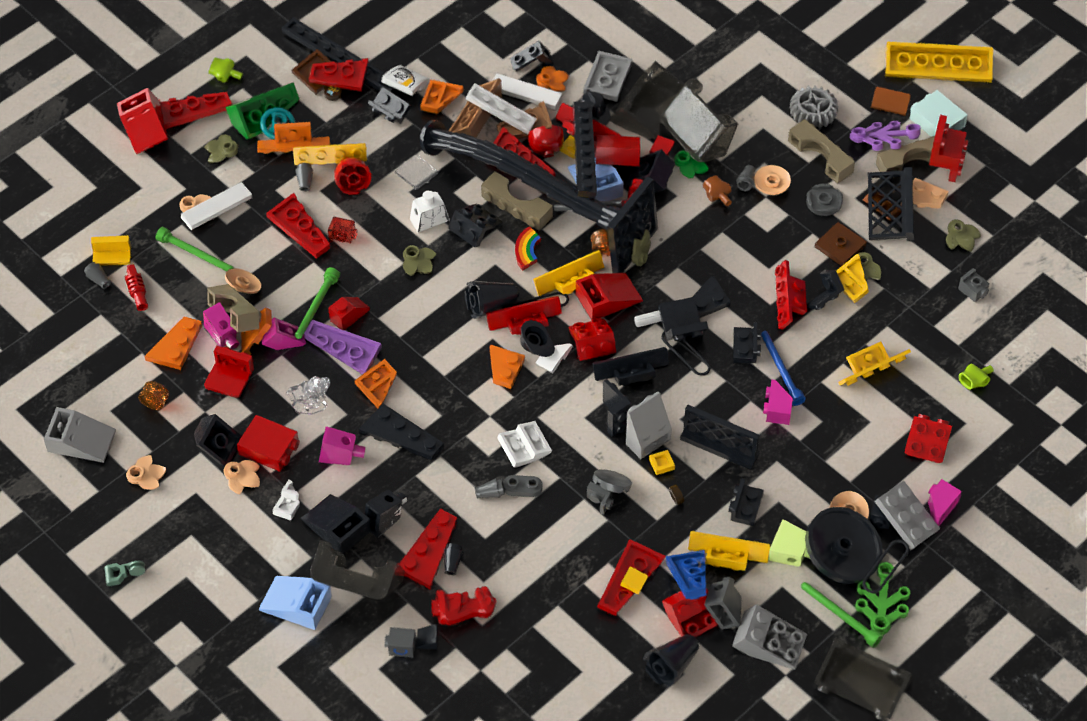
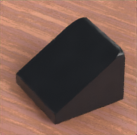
[416,625,438,649]

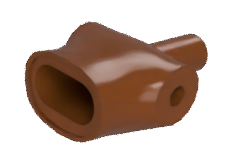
[703,175,732,206]

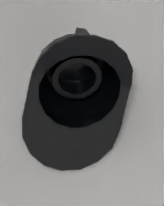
[578,89,611,125]
[520,320,555,357]

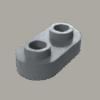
[503,475,543,497]

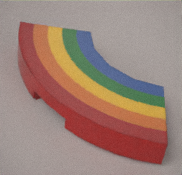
[515,226,541,271]

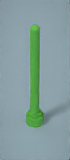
[156,227,234,271]
[295,267,340,339]
[801,582,883,648]

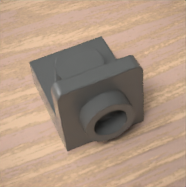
[587,482,614,515]

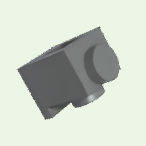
[958,268,990,302]

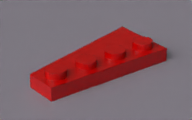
[159,92,232,129]
[493,127,556,176]
[266,193,330,259]
[396,508,457,590]
[597,539,666,616]

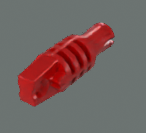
[124,264,148,311]

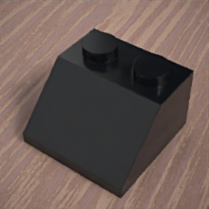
[625,149,675,193]

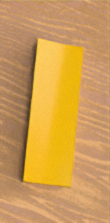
[885,42,993,82]

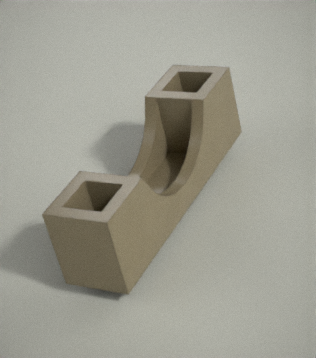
[788,119,855,184]
[876,136,935,178]
[481,171,553,231]
[207,284,261,333]

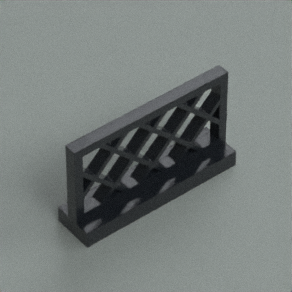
[868,167,914,241]
[680,405,760,470]

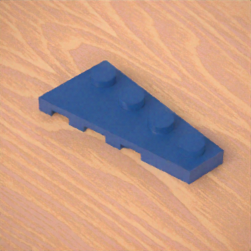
[666,550,706,600]

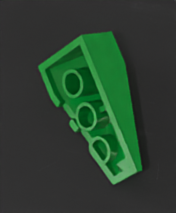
[226,82,300,139]

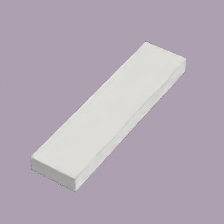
[493,73,562,110]
[466,83,537,135]
[181,182,252,230]

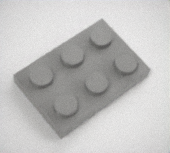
[583,51,632,102]
[875,481,940,550]

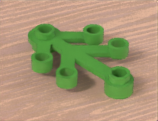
[855,562,910,635]

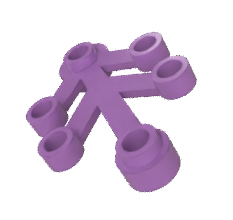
[850,121,921,151]

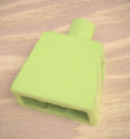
[768,520,810,567]

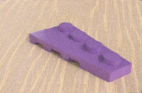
[304,320,382,375]

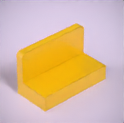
[91,235,131,266]

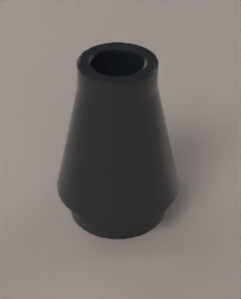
[444,544,464,575]

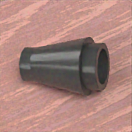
[295,163,313,192]
[736,165,755,191]
[84,262,111,289]
[475,479,505,499]

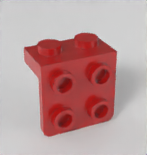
[568,318,616,361]
[204,345,254,398]
[905,414,952,463]

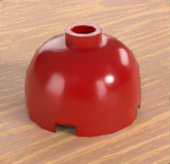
[528,125,564,158]
[334,157,372,195]

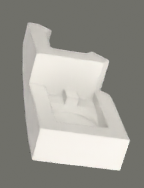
[536,343,573,374]
[273,480,300,520]

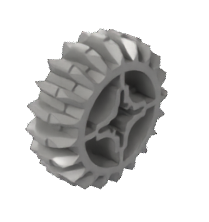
[790,86,838,129]

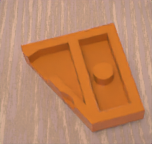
[355,359,397,409]

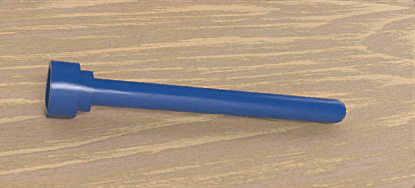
[761,331,806,406]

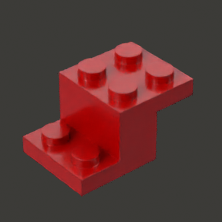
[929,114,969,182]

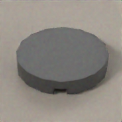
[806,184,843,216]
[592,469,632,493]

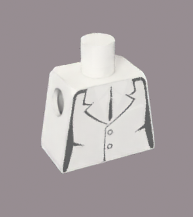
[410,191,449,233]

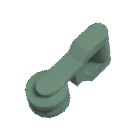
[105,561,146,586]

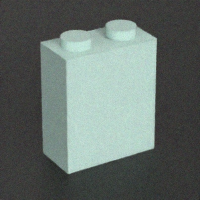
[910,90,968,137]

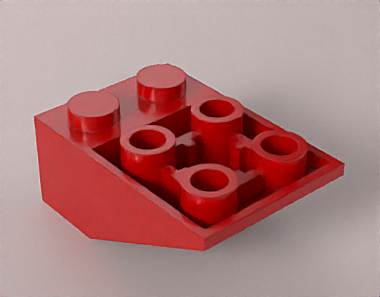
[117,88,168,154]
[575,273,643,320]

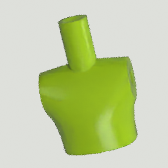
[208,57,243,82]
[959,364,994,390]

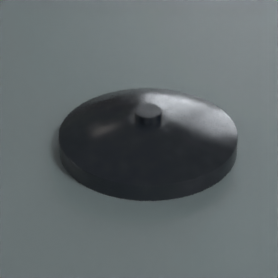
[805,507,883,584]

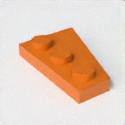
[145,317,202,370]

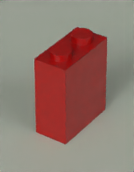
[594,135,640,166]
[237,415,300,472]

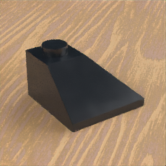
[194,414,242,467]

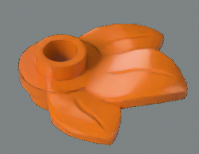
[536,66,569,91]

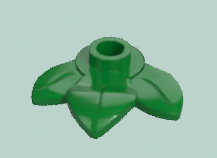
[674,150,708,178]

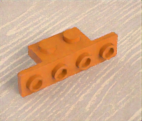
[257,122,330,154]

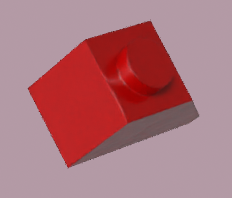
[328,297,370,330]

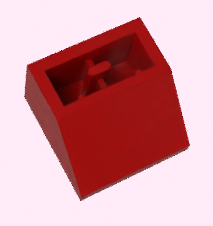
[662,587,718,637]

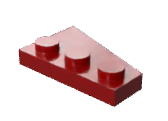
[309,58,369,91]

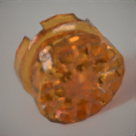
[590,229,610,256]
[138,381,170,410]

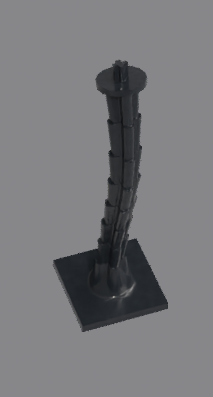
[420,120,658,273]

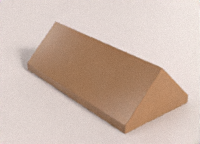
[449,78,502,138]

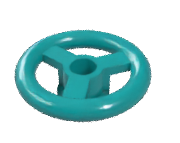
[260,107,296,140]

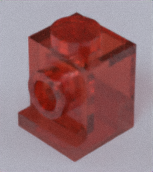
[328,216,358,243]

